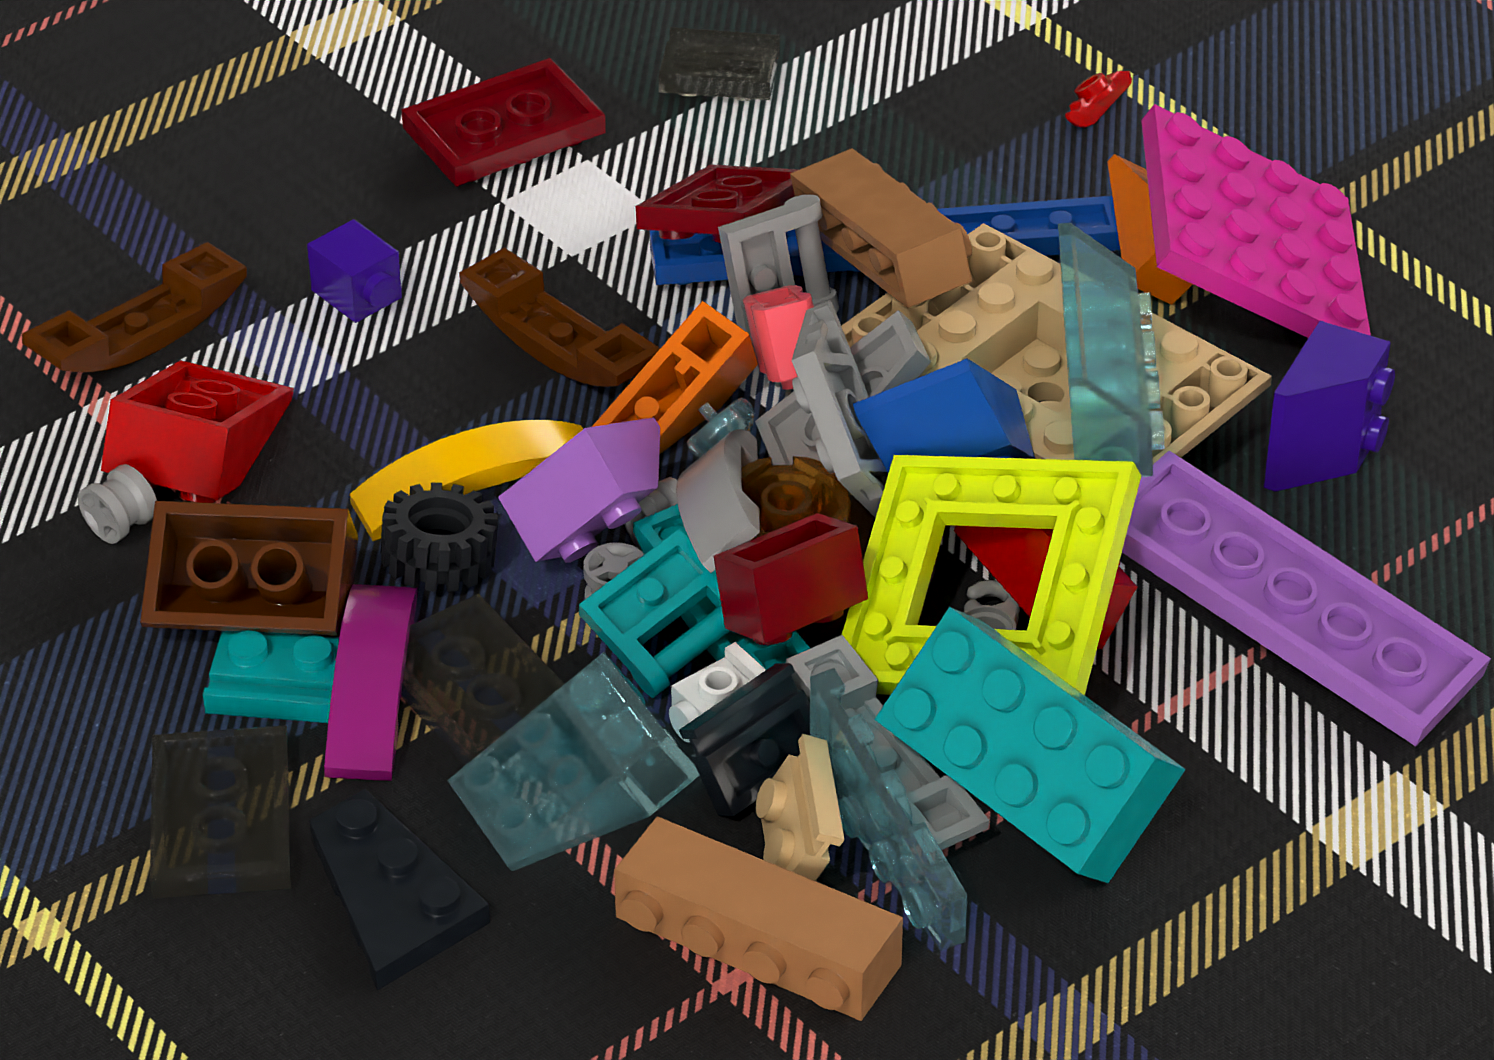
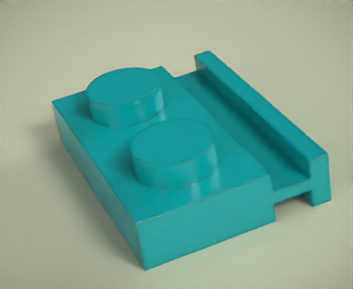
[203,630,339,723]

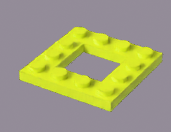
[842,455,1142,695]

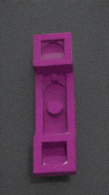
[324,584,418,781]

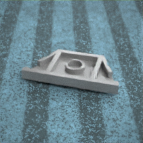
[791,301,888,518]

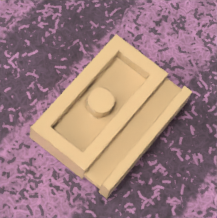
[756,734,845,881]

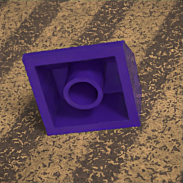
[1264,321,1395,492]

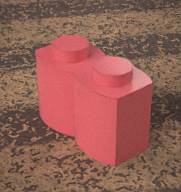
[743,285,814,390]

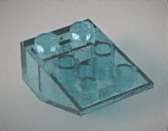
[447,652,700,871]

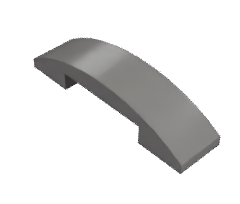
[676,429,760,573]
[786,635,990,855]

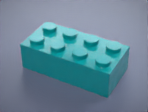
[874,607,1186,883]

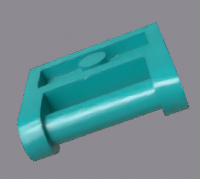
[579,528,730,698]

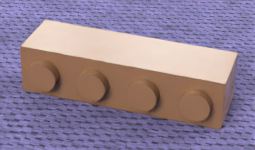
[790,148,972,308]
[614,816,903,1021]

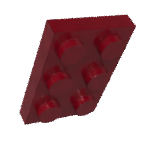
[401,58,606,186]
[635,164,798,243]

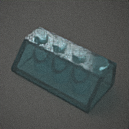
[1058,223,1165,477]

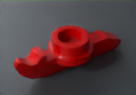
[1065,71,1132,128]

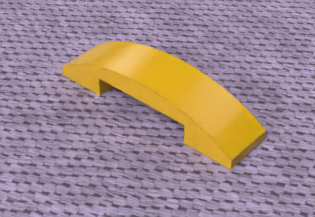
[350,420,583,541]

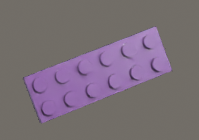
[1122,451,1491,746]

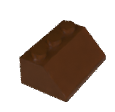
[140,501,358,636]

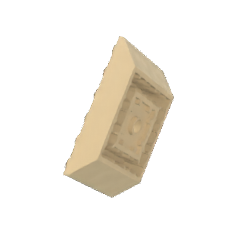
[841,223,1272,475]

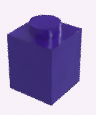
[307,219,402,323]

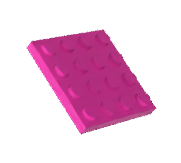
[1141,104,1371,338]

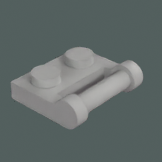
[718,194,839,341]

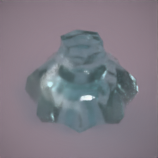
[687,398,754,458]

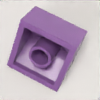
[498,417,660,563]

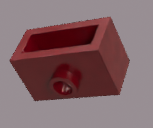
[713,513,868,645]

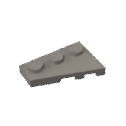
[755,310,931,514]

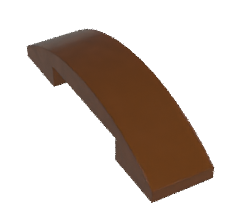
[22,242,247,372]
[459,247,660,387]

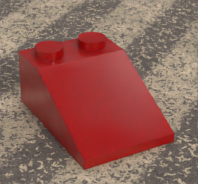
[101,360,294,503]

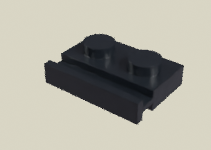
[679,663,830,816]

